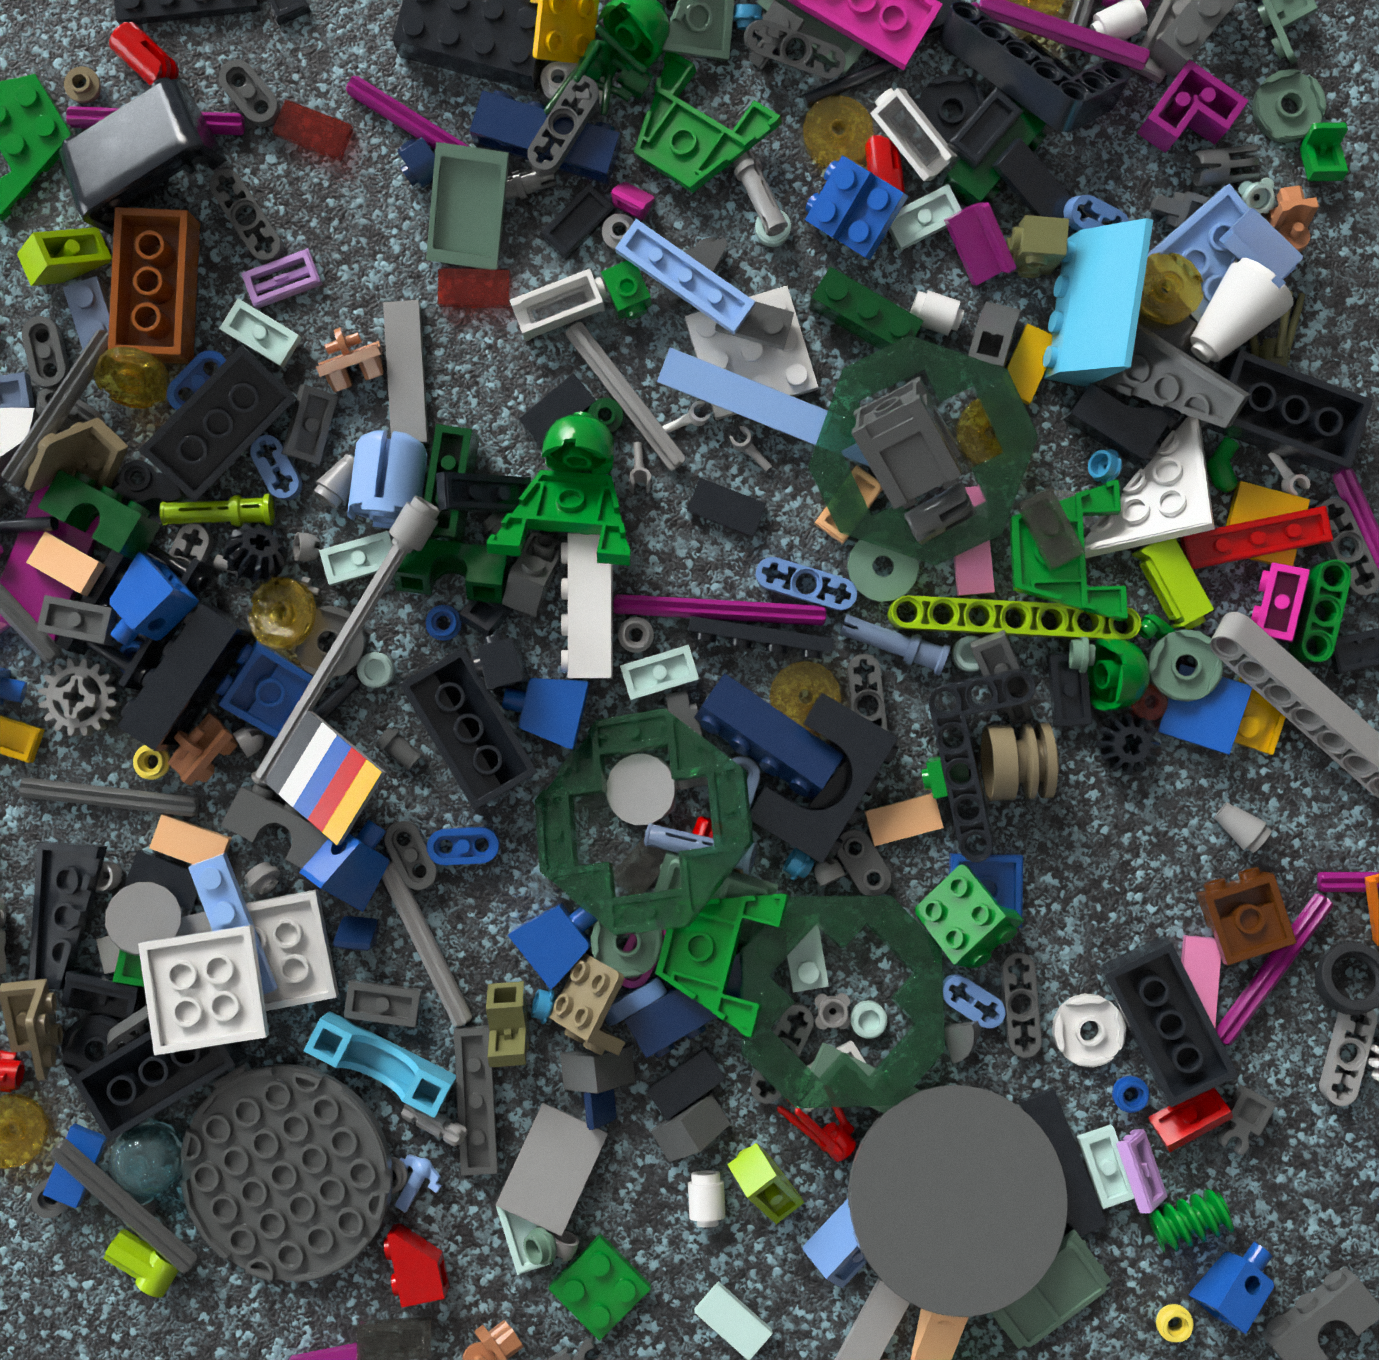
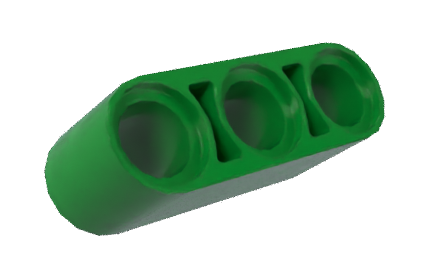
[1289,560,1352,663]

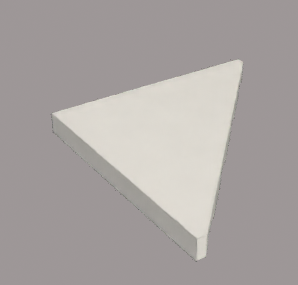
[1084,415,1215,558]

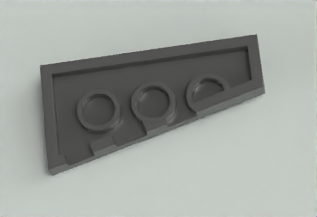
[1094,323,1251,428]

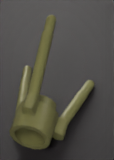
[1249,291,1305,367]

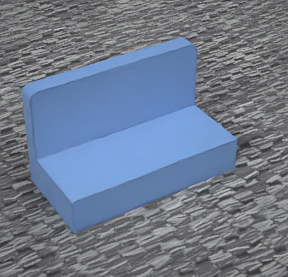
[1219,208,1303,289]
[803,1199,867,1288]

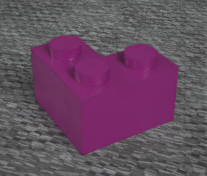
[1137,59,1249,153]

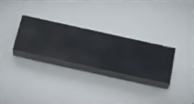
[1019,1087,1108,1236]

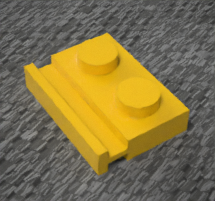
[1234,677,1286,755]

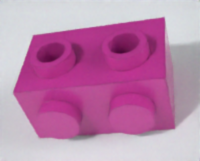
[1251,562,1310,643]

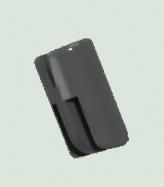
[1190,144,1260,187]
[904,483,977,545]

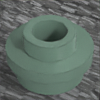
[1069,637,1095,673]
[523,1227,556,1265]

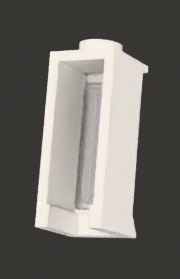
[870,88,958,181]
[509,269,608,341]

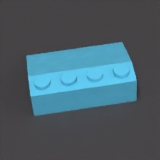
[1043,218,1153,387]

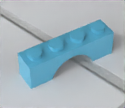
[304,1011,456,1118]

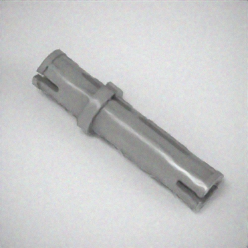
[733,149,788,236]

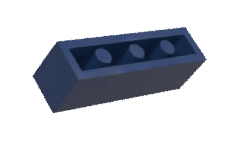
[470,90,621,185]
[694,673,844,799]
[624,944,773,1058]

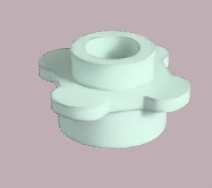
[1238,177,1275,214]

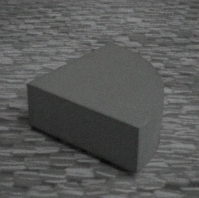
[942,1021,980,1063]

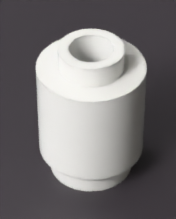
[1090,0,1147,41]
[910,290,964,336]
[688,1170,726,1227]

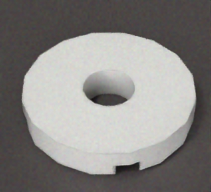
[1052,993,1126,1068]

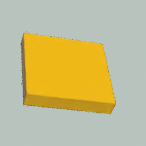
[1226,481,1310,566]

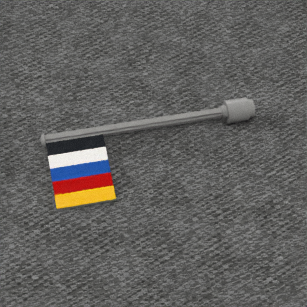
[251,496,440,845]

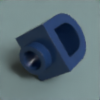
[397,137,435,188]

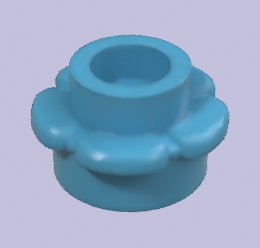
[733,4,763,30]
[1088,449,1122,484]
[783,847,815,880]
[531,989,558,1024]

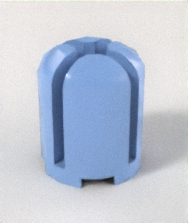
[347,430,427,529]

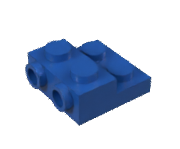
[805,155,908,260]
[215,640,314,738]

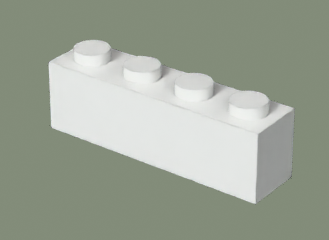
[561,533,613,679]

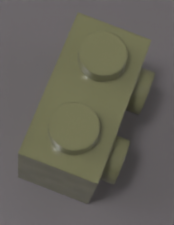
[1006,215,1069,278]

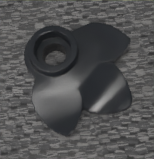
[113,460,181,527]

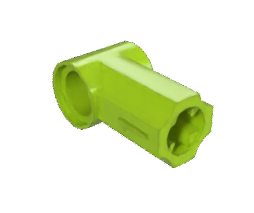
[103,1228,179,1298]

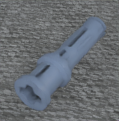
[839,614,950,676]
[644,823,757,875]

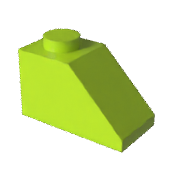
[17,227,112,286]
[727,1143,805,1224]

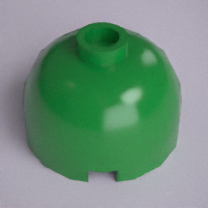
[599,0,670,68]
[542,412,614,475]
[1087,638,1151,711]

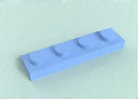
[615,219,755,335]
[188,853,278,995]

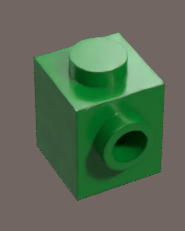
[601,261,652,320]

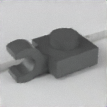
[748,0,805,70]

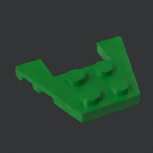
[634,52,782,193]
[0,74,74,221]
[487,470,631,566]
[1009,480,1128,621]
[655,893,790,1037]

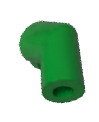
[1207,437,1239,493]
[1138,614,1175,640]

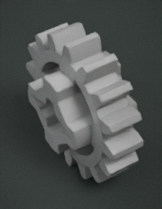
[38,659,122,736]

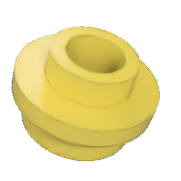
[133,745,170,780]
[1156,1304,1194,1342]

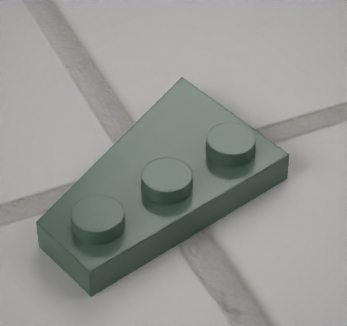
[661,0,734,61]

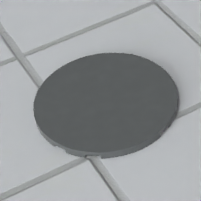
[180,1064,393,1283]
[848,1085,1067,1317]

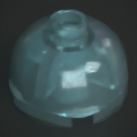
[109,1120,183,1197]

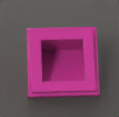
[611,182,654,220]

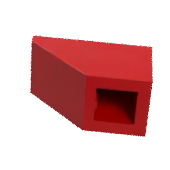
[384,1223,450,1308]

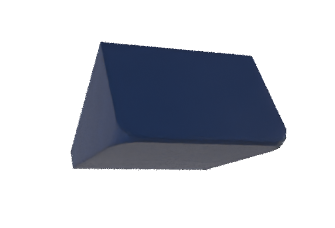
[333,916,379,951]
[584,1089,617,1130]

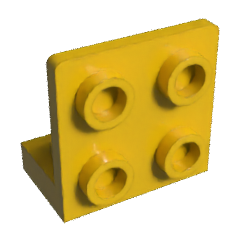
[530,0,599,63]

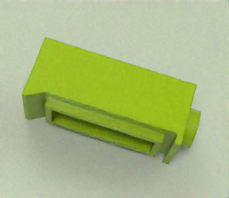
[1132,538,1214,630]

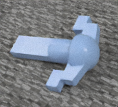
[395,1154,442,1213]

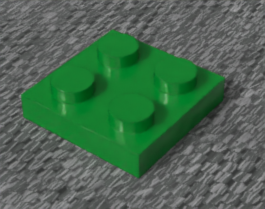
[548,1233,651,1341]

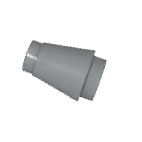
[313,454,354,509]
[1214,802,1272,853]

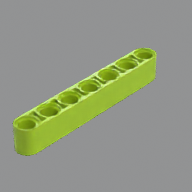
[887,595,1141,640]

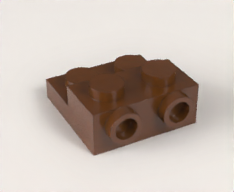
[1196,867,1297,965]

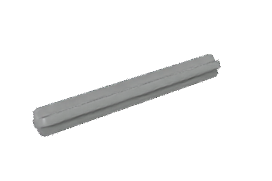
[565,322,686,471]
[382,861,472,1027]

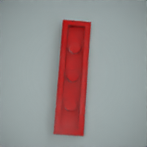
[1180,506,1334,570]

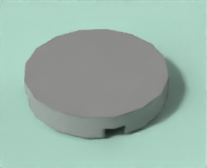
[606,754,678,825]
[105,882,181,956]

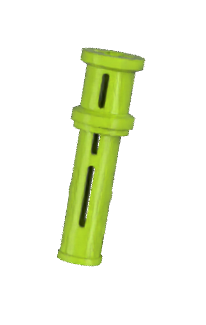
[160,494,275,527]

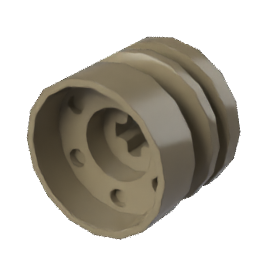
[981,723,1059,801]

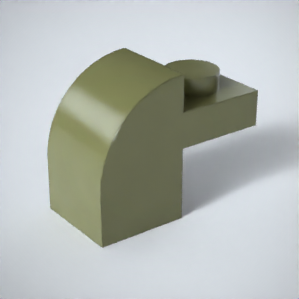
[486,981,529,1068]

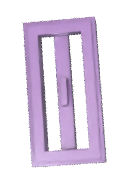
[241,248,323,309]
[1116,1129,1167,1213]

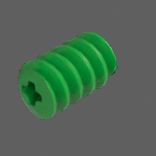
[1149,1189,1235,1253]

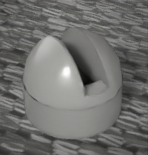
[293,532,321,562]
[233,726,264,758]
[814,857,846,887]
[96,861,122,891]
[552,1230,579,1262]

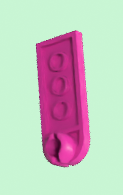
[786,0,943,70]

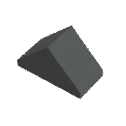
[560,1045,635,1094]
[650,1092,730,1162]

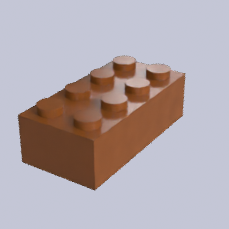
[108,207,200,364]

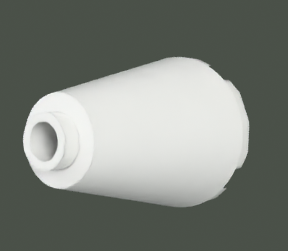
[1190,258,1293,362]

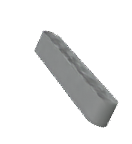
[1210,612,1379,798]

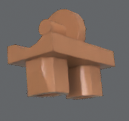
[1266,186,1319,252]
[316,327,384,392]
[167,713,238,786]
[462,1320,524,1360]

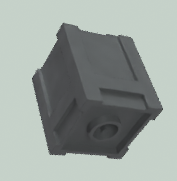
[851,376,962,510]

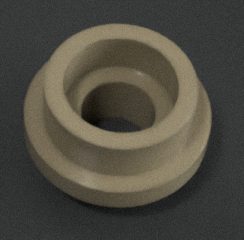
[64,66,101,103]

